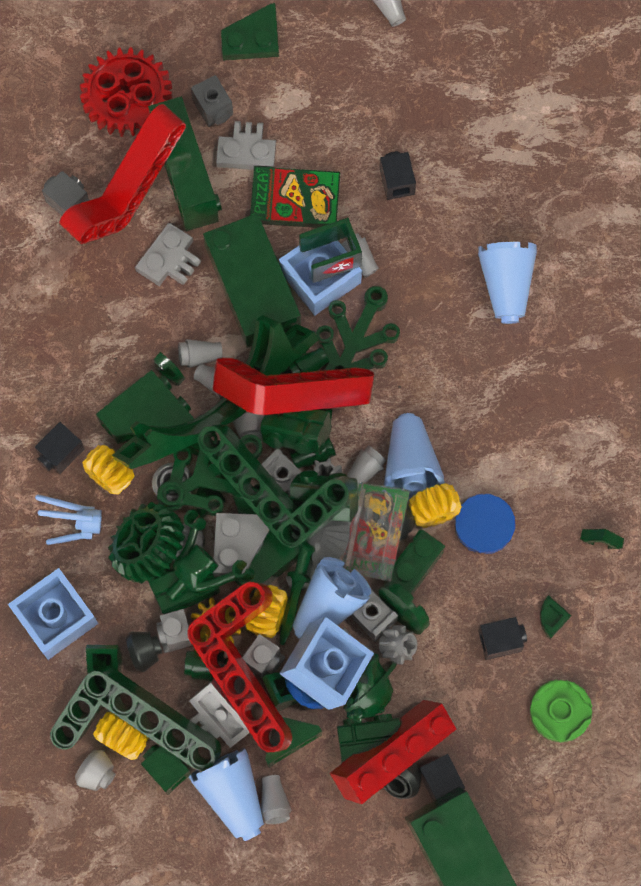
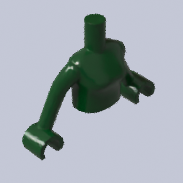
[166,510,255,601]

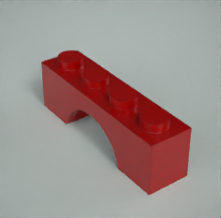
[330,700,456,804]

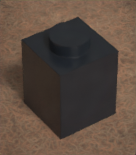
[379,151,416,200]
[35,422,85,474]
[478,617,527,660]
[419,754,465,801]

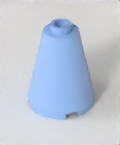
[478,242,537,324]
[384,413,444,500]
[293,557,372,639]
[189,748,264,841]

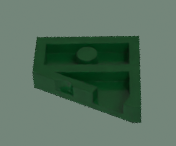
[221,3,279,61]

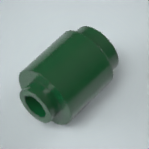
[184,650,228,681]

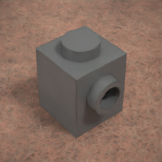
[191,75,233,127]
[42,171,89,216]

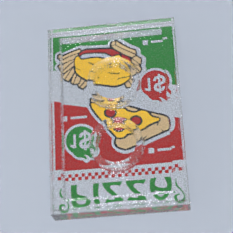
[343,482,410,581]

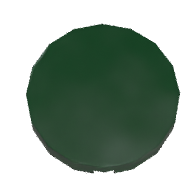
[378,581,430,635]

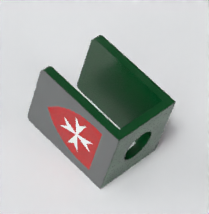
[299,217,362,283]

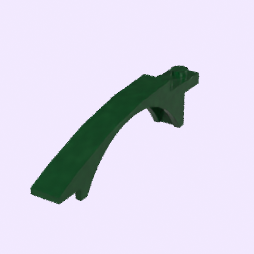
[112,315,318,469]

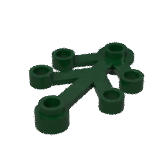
[316,286,400,370]
[157,432,263,516]

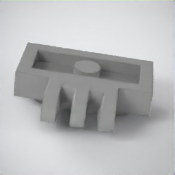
[216,121,276,170]
[135,223,201,287]
[189,679,250,748]

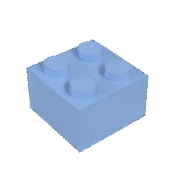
[279,240,362,316]
[8,568,99,660]
[280,617,374,710]

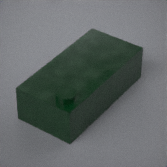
[148,96,222,232]
[203,213,301,348]
[404,787,517,886]

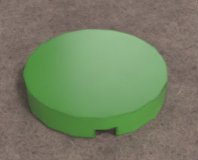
[530,680,592,743]

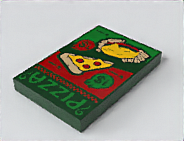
[250,166,340,228]

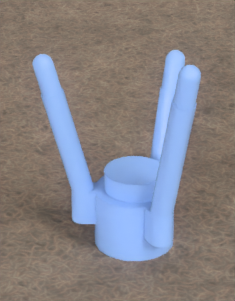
[35,495,102,545]

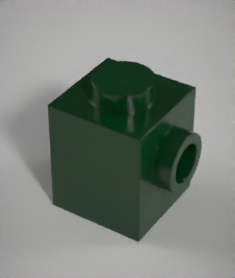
[141,744,191,795]

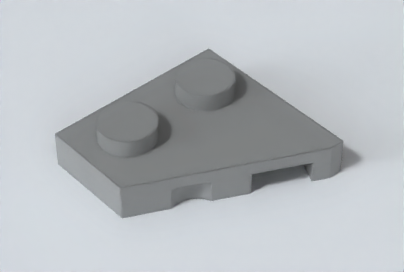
[213,513,270,576]

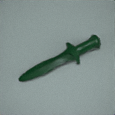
[280,543,315,645]

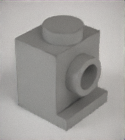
[261,449,301,496]
[350,591,398,642]
[156,609,192,653]
[242,634,285,678]

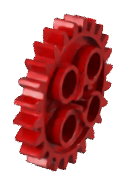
[80,47,173,137]

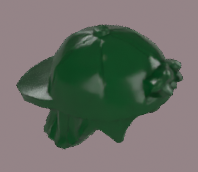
[343,653,397,724]

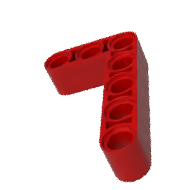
[59,104,186,244]
[213,358,374,415]
[188,582,292,752]

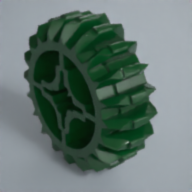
[108,502,185,584]

